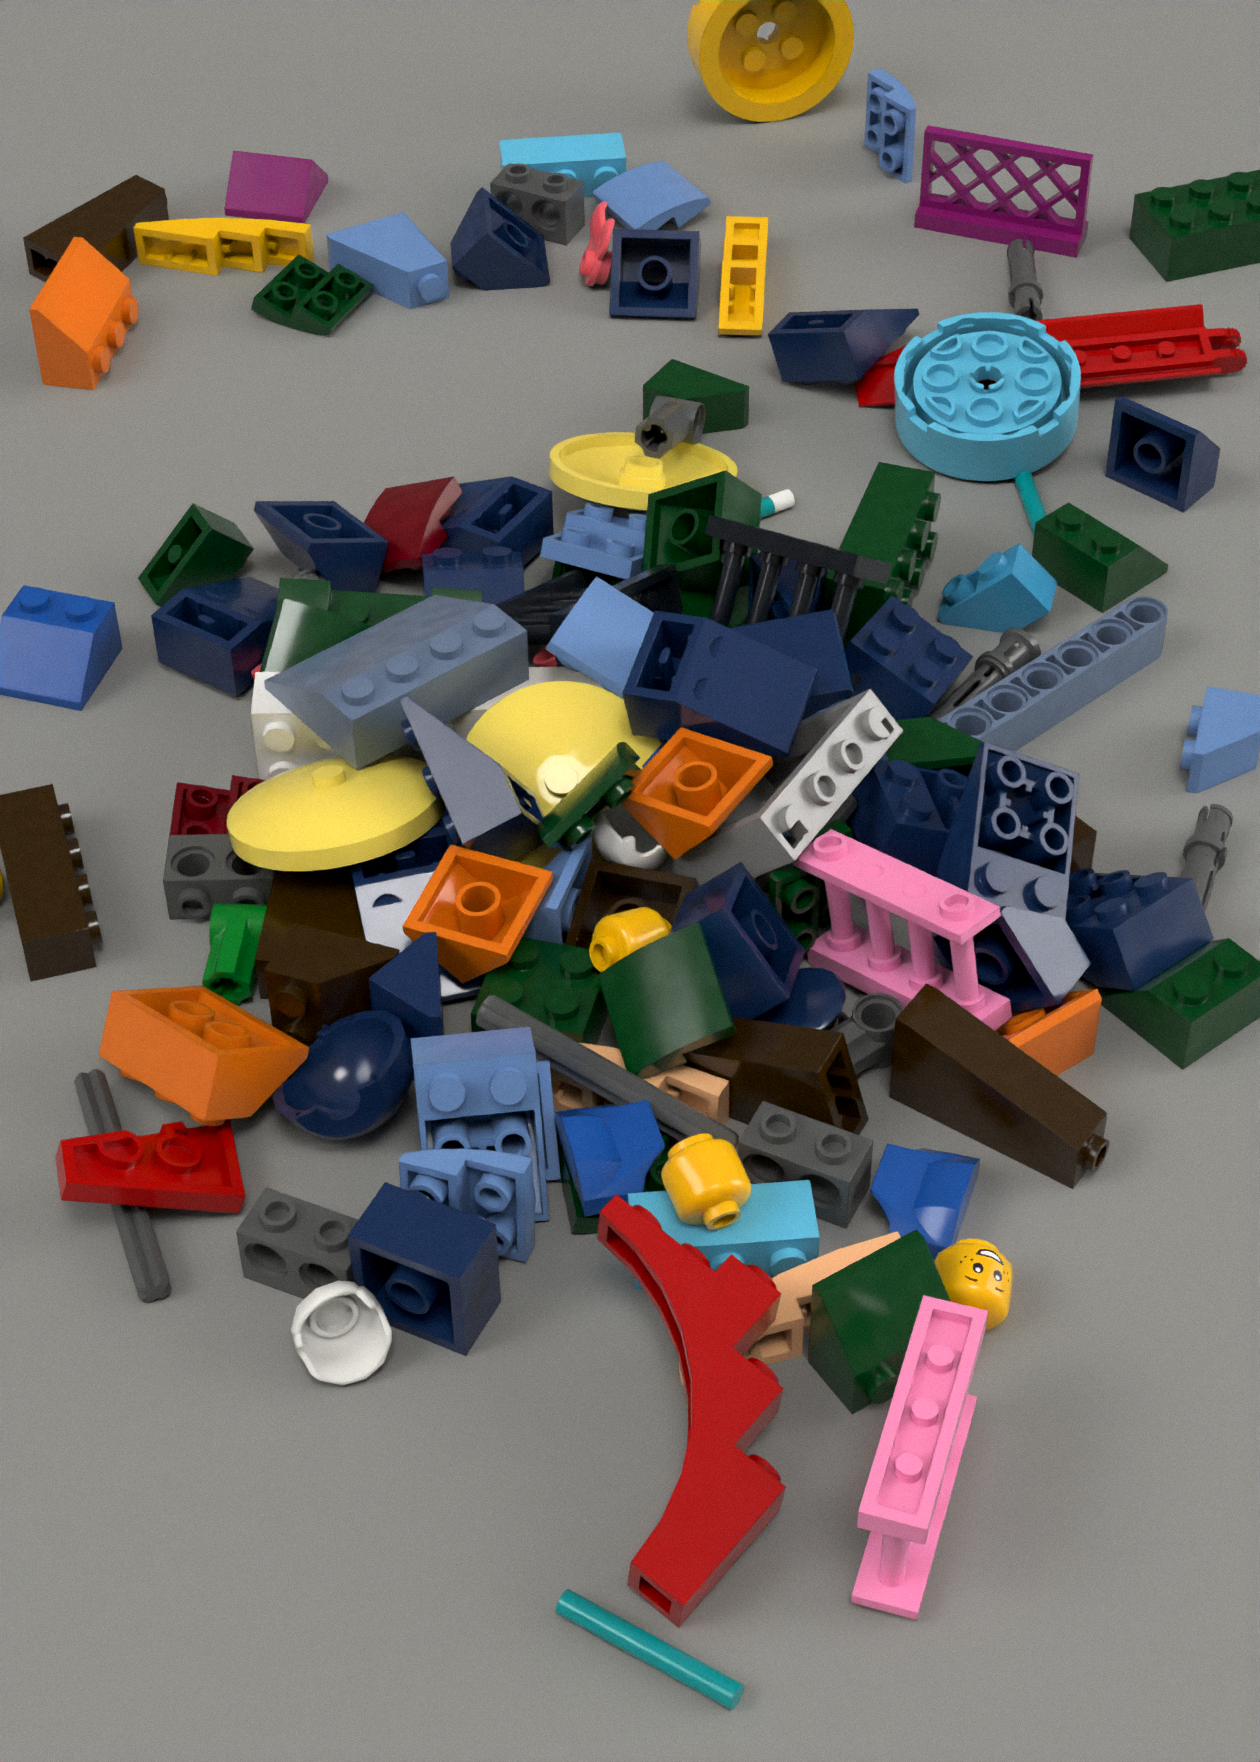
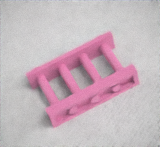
[793,829,1012,1031]
[851,1295,988,1620]

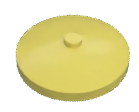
[548,432,738,511]
[466,681,661,869]
[226,754,445,871]

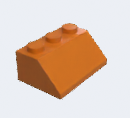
[29,237,139,390]
[99,986,309,1126]

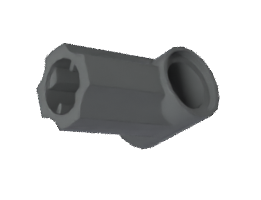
[635,395,706,459]
[829,993,903,1075]

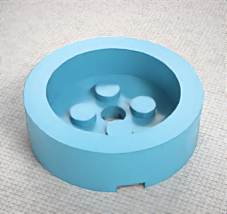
[894,312,1081,481]

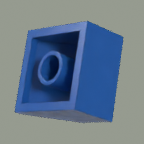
[0,585,122,711]

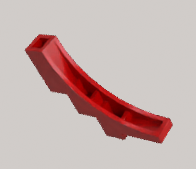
[597,1194,786,1628]

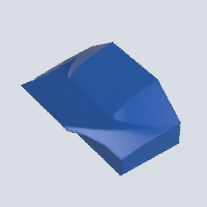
[555,1100,665,1217]
[870,1143,980,1260]

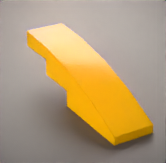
[718,216,768,336]
[133,218,314,276]

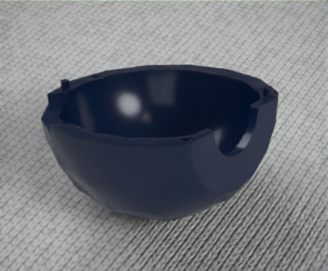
[272,1010,413,1140]

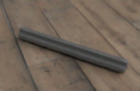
[476,995,739,1149]
[74,1069,171,1303]

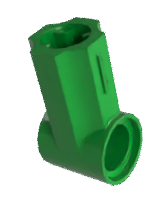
[202,902,267,1006]

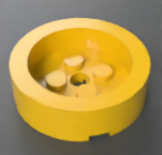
[687,0,854,122]

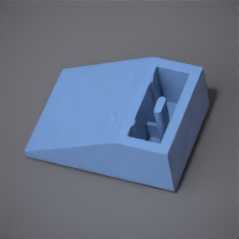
[411,1027,549,1222]

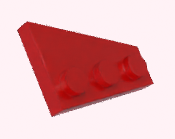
[55,1119,245,1213]

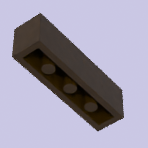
[0,784,103,982]

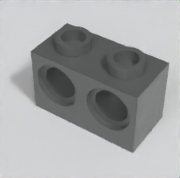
[490,163,585,246]
[163,834,275,920]
[738,1101,873,1229]
[236,1187,358,1299]

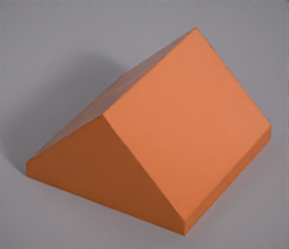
[621,727,773,860]
[402,844,554,984]
[995,989,1102,1076]

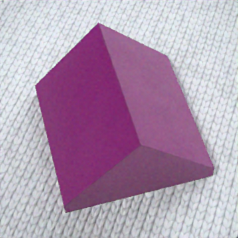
[224,151,328,224]

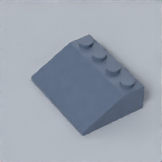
[264,595,529,770]

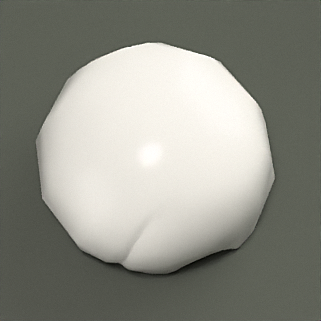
[592,804,670,871]
[291,1281,392,1386]

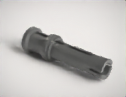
[927,627,1041,720]

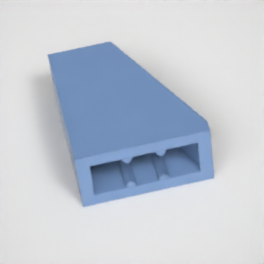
[326,212,449,309]

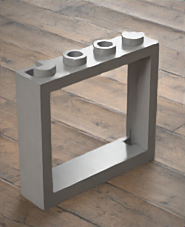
[656,689,903,886]

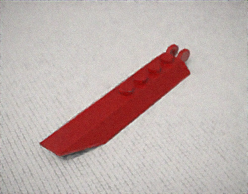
[854,304,1248,407]

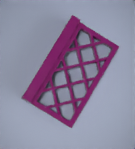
[914,125,1094,258]

